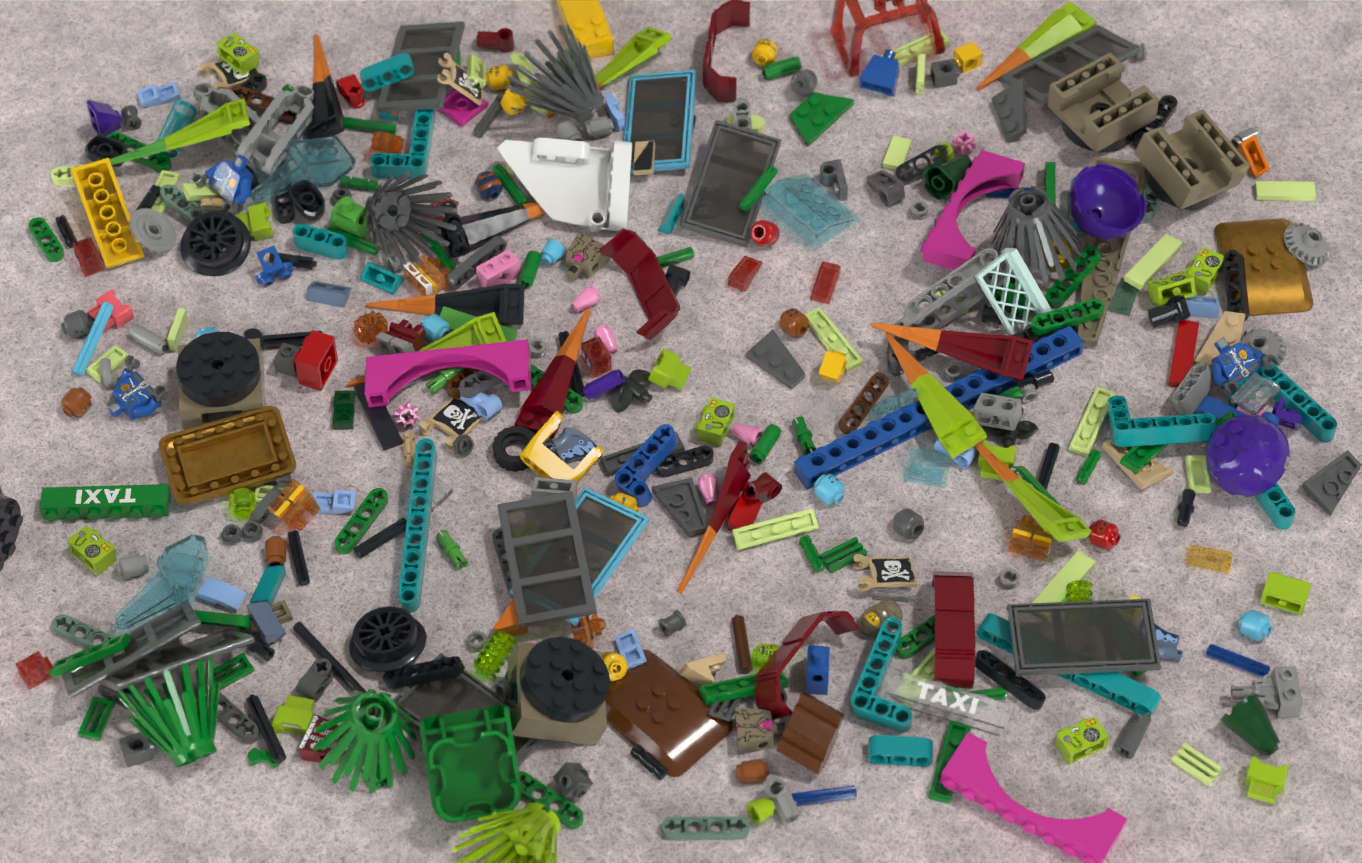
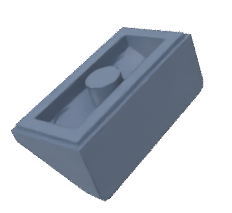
[306,281,351,308]
[246,602,286,644]

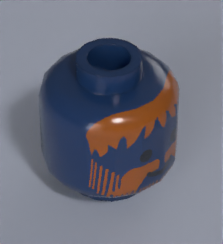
[474,171,503,199]

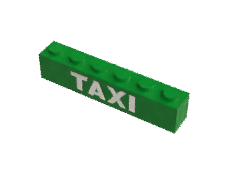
[40,484,171,521]

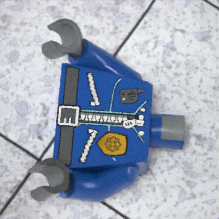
[192,155,253,215]
[1212,337,1277,397]
[108,355,169,420]

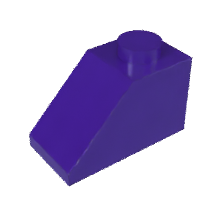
[86,100,122,136]

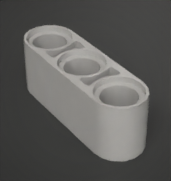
[733,98,754,155]
[1171,362,1215,415]

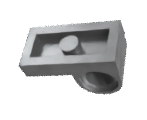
[819,159,848,201]
[866,170,905,206]

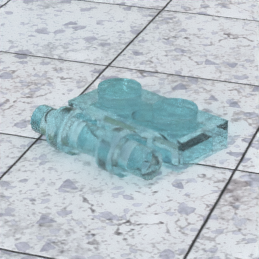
[872,388,919,415]
[904,448,952,489]

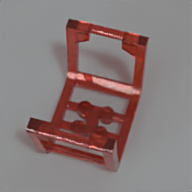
[830,0,946,77]

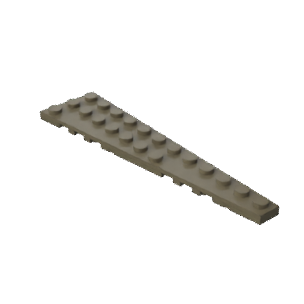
[1077,156,1146,346]

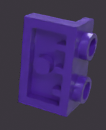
[1272,397,1302,431]

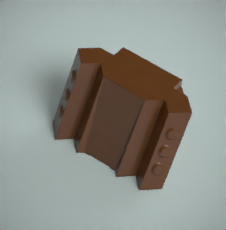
[777,691,844,774]

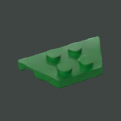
[789,92,854,147]

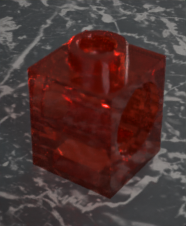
[16,651,52,690]

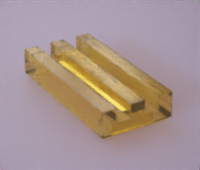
[1187,545,1233,573]

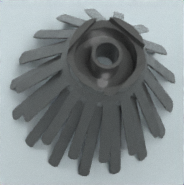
[506,25,604,123]
[365,172,458,265]
[990,186,1082,288]

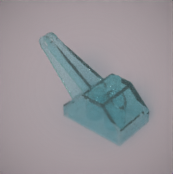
[250,136,356,204]
[114,534,210,630]

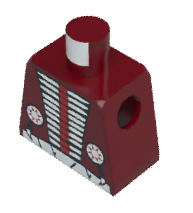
[299,714,350,764]

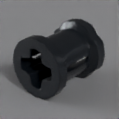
[981,304,1002,325]

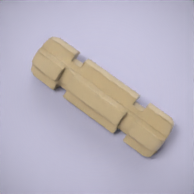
[200,198,238,210]
[403,431,416,468]

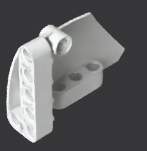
[497,138,632,232]

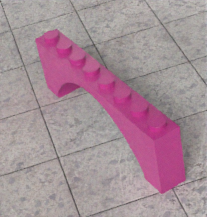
[921,150,1025,271]
[365,339,531,407]
[940,732,1128,863]

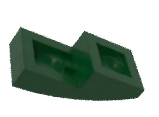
[332,390,356,429]

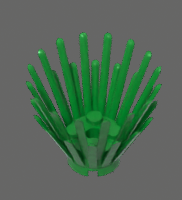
[116,656,220,767]
[313,689,417,793]

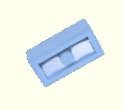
[1186,296,1220,319]

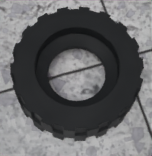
[493,426,535,472]

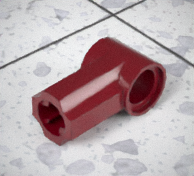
[476,28,515,53]
[742,472,782,501]

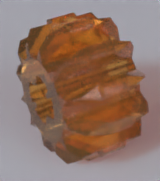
[371,131,404,154]
[354,311,388,345]

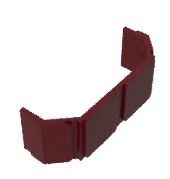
[702,0,750,103]
[599,228,681,340]
[932,571,975,689]
[755,611,860,720]

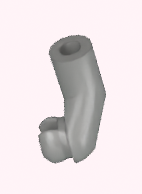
[100,358,118,388]

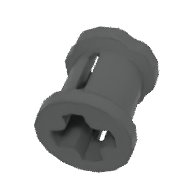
[121,105,142,131]
[658,609,687,637]

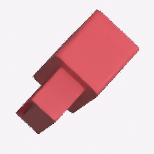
[87,289,134,332]

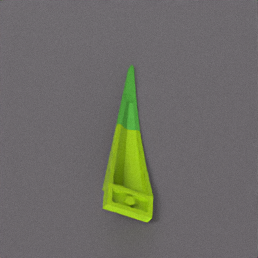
[109,99,250,165]

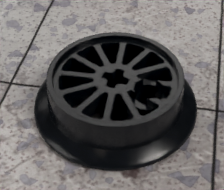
[180,211,251,277]
[349,606,427,672]

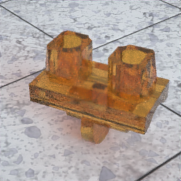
[570,614,606,648]

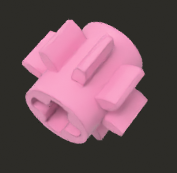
[952,132,976,155]
[393,401,420,428]

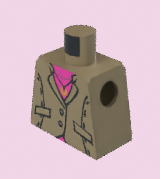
[566,232,611,279]
[735,708,785,755]

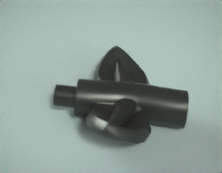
[611,369,653,413]
[981,407,1039,448]

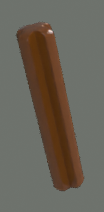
[731,615,752,673]

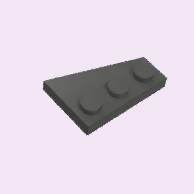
[991,78,1027,143]
[746,329,805,390]
[1302,450,1362,516]
[652,477,708,537]

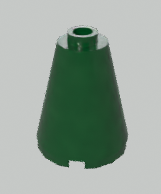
[922,154,972,201]
[1220,693,1280,756]

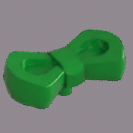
[248,748,279,768]

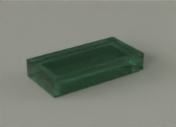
[1110,278,1139,316]

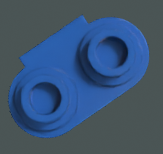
[255,246,294,287]

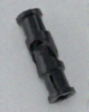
[440,201,470,257]

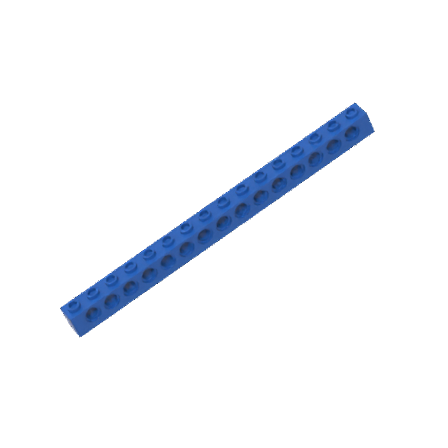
[794,326,1084,490]

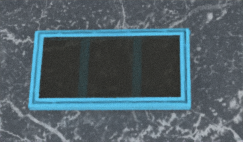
[624,70,697,173]
[510,487,649,626]

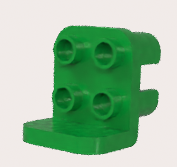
[418,705,522,823]

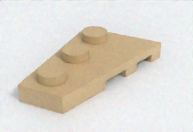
[1194,311,1245,367]
[1102,439,1174,490]

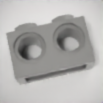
[973,393,1022,431]

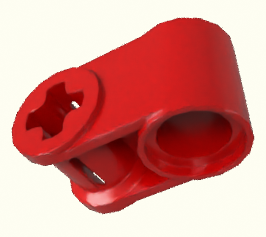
[336,74,365,109]

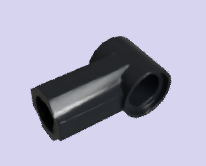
[665,264,691,296]
[1147,295,1191,327]

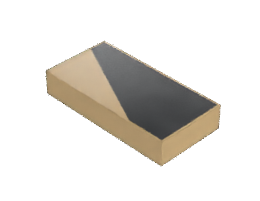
[633,141,655,175]

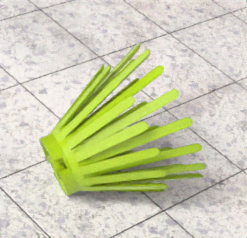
[451,803,561,863]

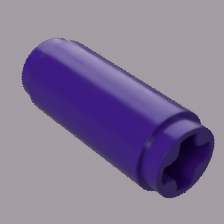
[583,369,625,400]

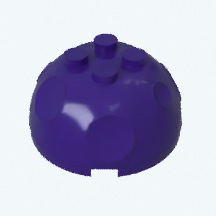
[1067,164,1146,240]
[1206,415,1290,497]

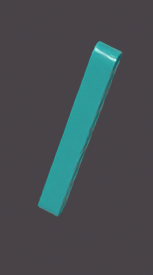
[398,438,438,612]
[976,613,1161,716]

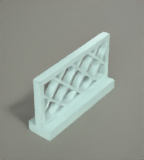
[975,248,1052,335]

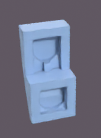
[137,81,181,107]
[605,91,625,132]
[311,489,356,514]
[196,577,247,613]
[614,628,647,670]

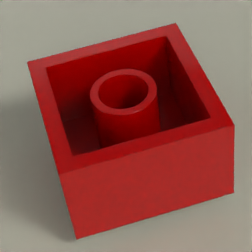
[294,330,338,391]

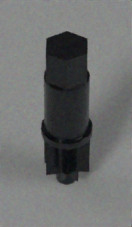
[269,253,317,270]

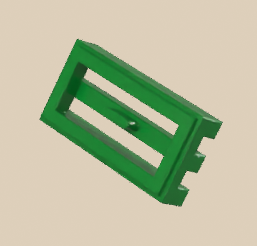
[820,537,867,574]
[205,653,254,690]
[78,697,115,741]

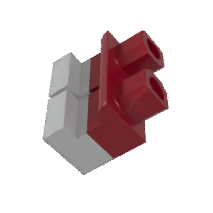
[375,319,426,354]

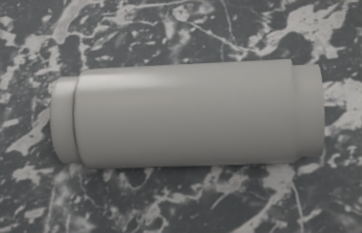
[129,324,169,355]

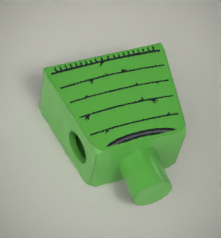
[330,196,372,239]

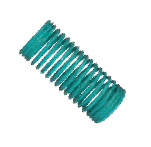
[157,100,197,158]

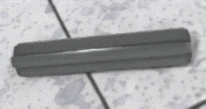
[473,93,503,138]

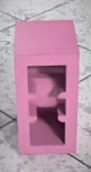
[476,249,521,287]

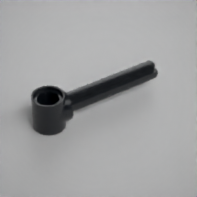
[243,328,323,351]

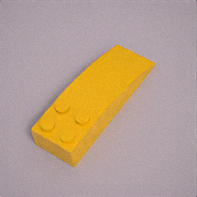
[556,0,614,60]
[71,158,144,269]

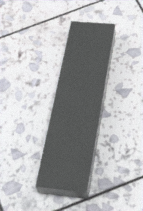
[600,432,685,477]

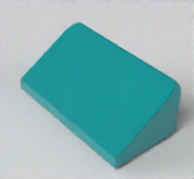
[658,193,684,234]
[360,262,405,295]
[250,565,286,606]

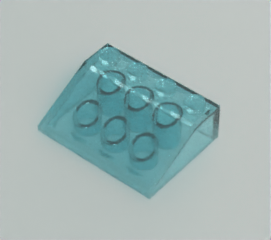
[763,174,859,250]

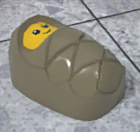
[859,599,903,639]

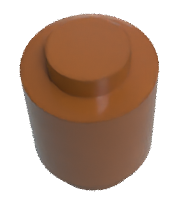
[265,536,286,567]
[736,758,770,784]

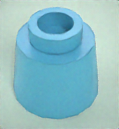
[541,239,566,265]

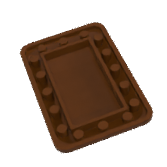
[605,649,733,777]

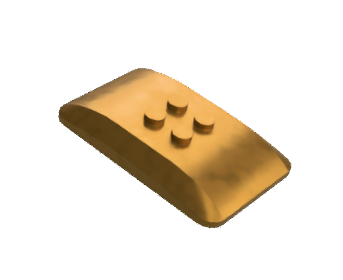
[1215,218,1313,316]
[159,406,296,505]

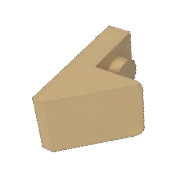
[679,653,727,686]

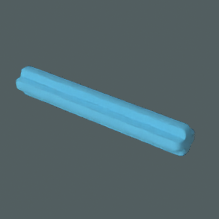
[72,302,114,376]

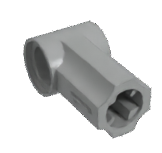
[765,777,801,824]

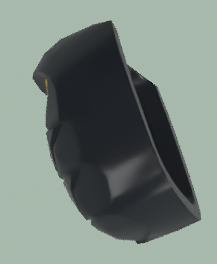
[85,134,127,167]
[289,180,325,221]

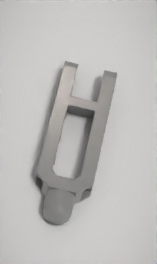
[193,83,291,173]
[235,85,314,176]
[894,248,1005,338]

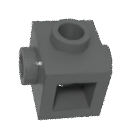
[553,762,593,798]

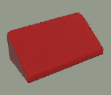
[728,491,763,531]

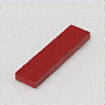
[1168,320,1200,387]

